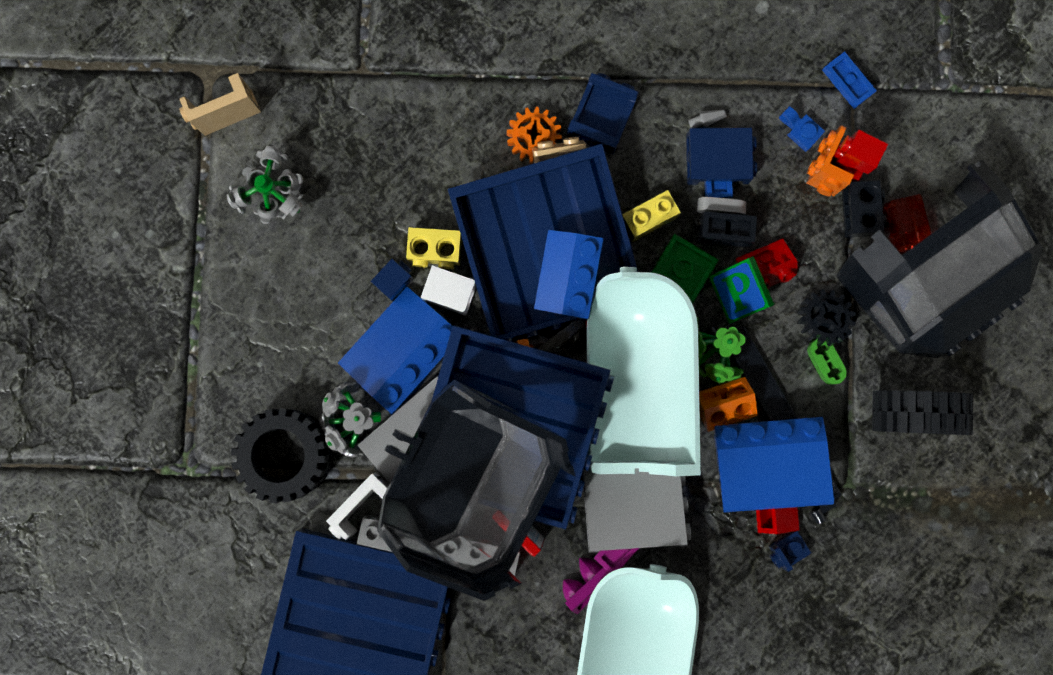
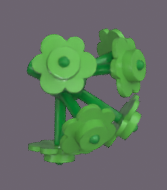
[697,317,745,383]

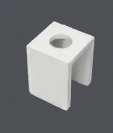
[421,265,476,315]

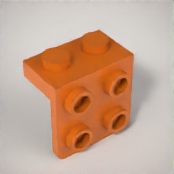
[806,125,854,196]

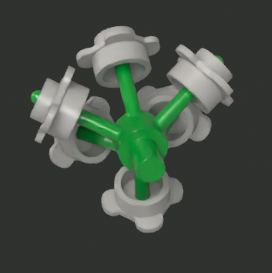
[227,146,303,224]

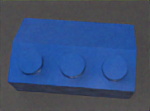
[534,230,603,319]

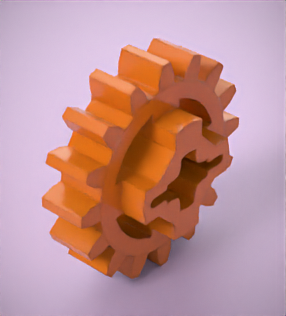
[506,107,562,164]

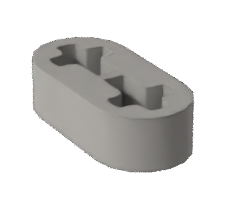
[697,197,747,215]

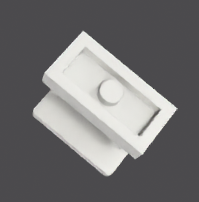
[326,471,390,540]

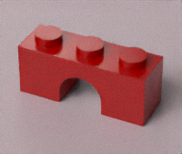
[830,130,888,182]

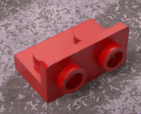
[736,239,798,289]

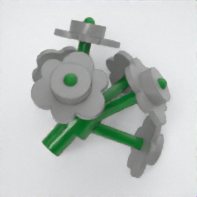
[319,382,381,457]

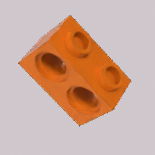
[699,377,758,432]

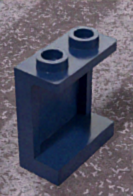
[567,73,639,155]
[686,128,757,185]

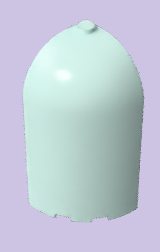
[587,267,701,476]
[577,564,699,675]

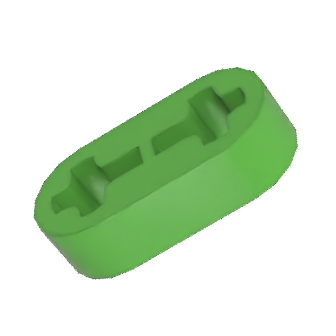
[807,339,847,385]

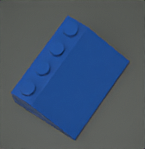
[338,287,452,415]
[714,417,834,512]

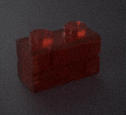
[883,194,931,253]

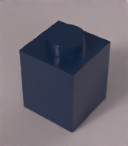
[371,259,414,302]

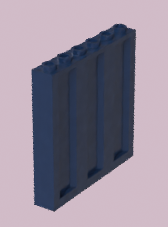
[448,144,638,342]
[432,326,614,529]
[261,528,451,675]

